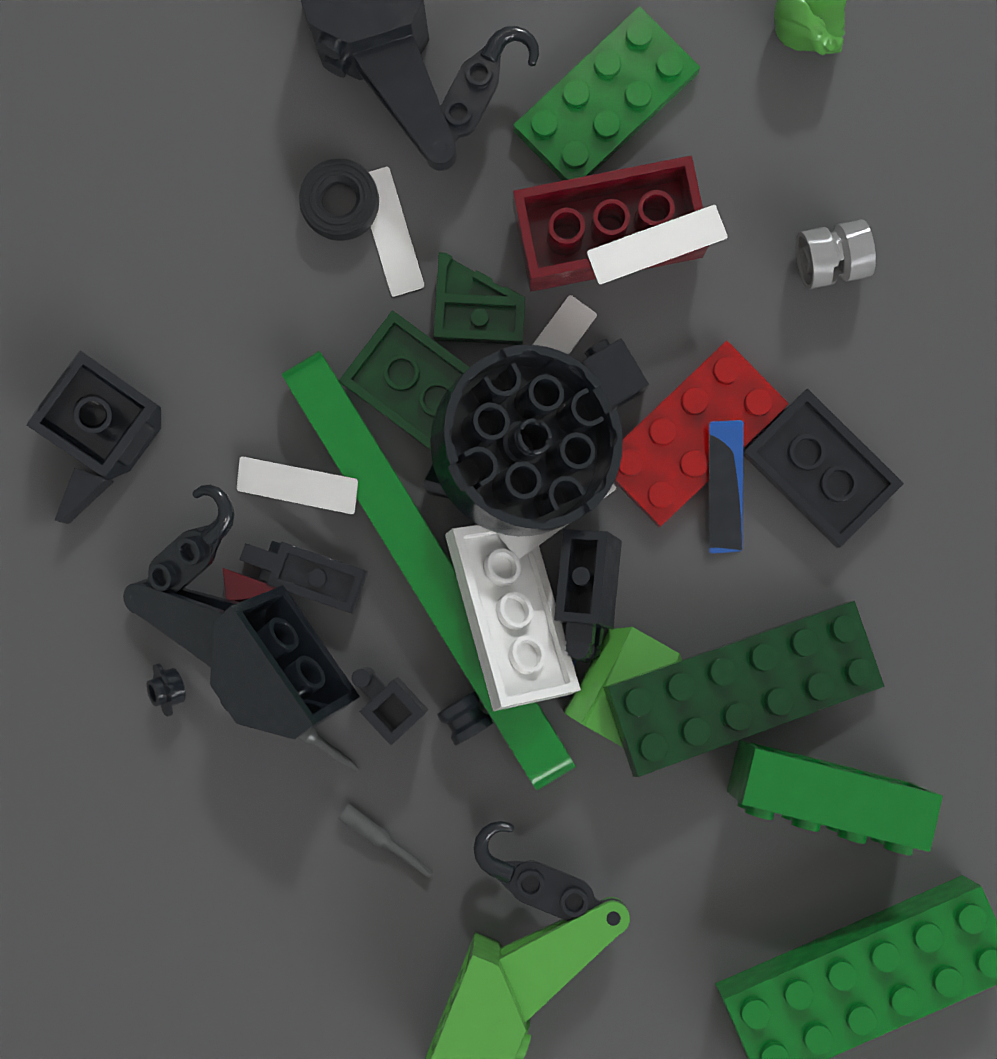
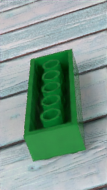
[715,875,997,1059]

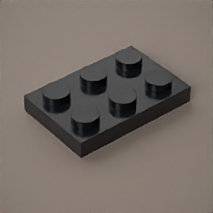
[743,388,904,548]

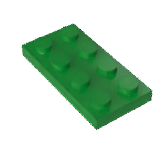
[513,6,700,181]

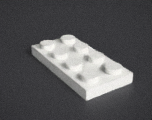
[445,525,581,711]

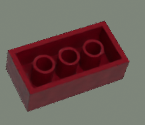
[513,155,709,292]

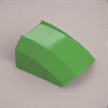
[563,627,682,748]

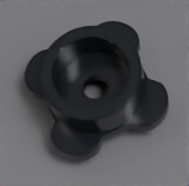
[146,663,186,717]

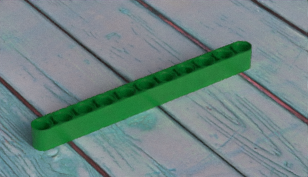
[282,350,576,791]

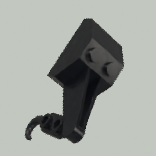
[301,0,539,171]
[123,485,360,739]

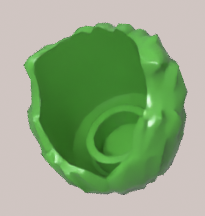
[774,0,847,55]

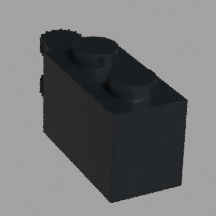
[554,529,622,664]

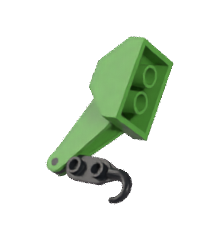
[425,821,630,1059]

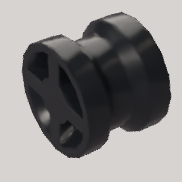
[437,691,494,746]

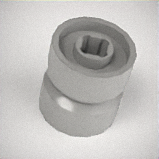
[796,219,876,290]

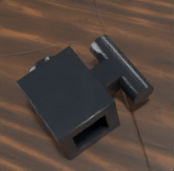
[351,667,429,745]

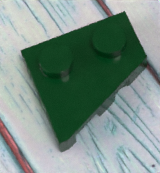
[434,252,525,345]

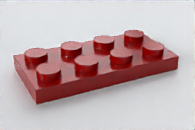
[614,340,789,527]

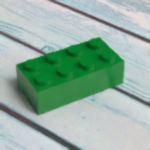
[727,740,943,856]

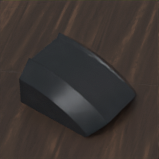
[26,350,161,480]

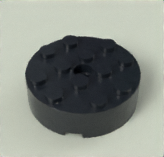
[430,345,623,537]

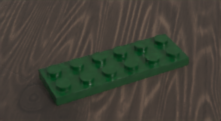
[603,601,885,777]

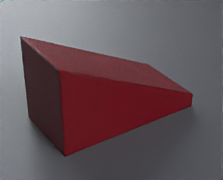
[223,568,276,602]

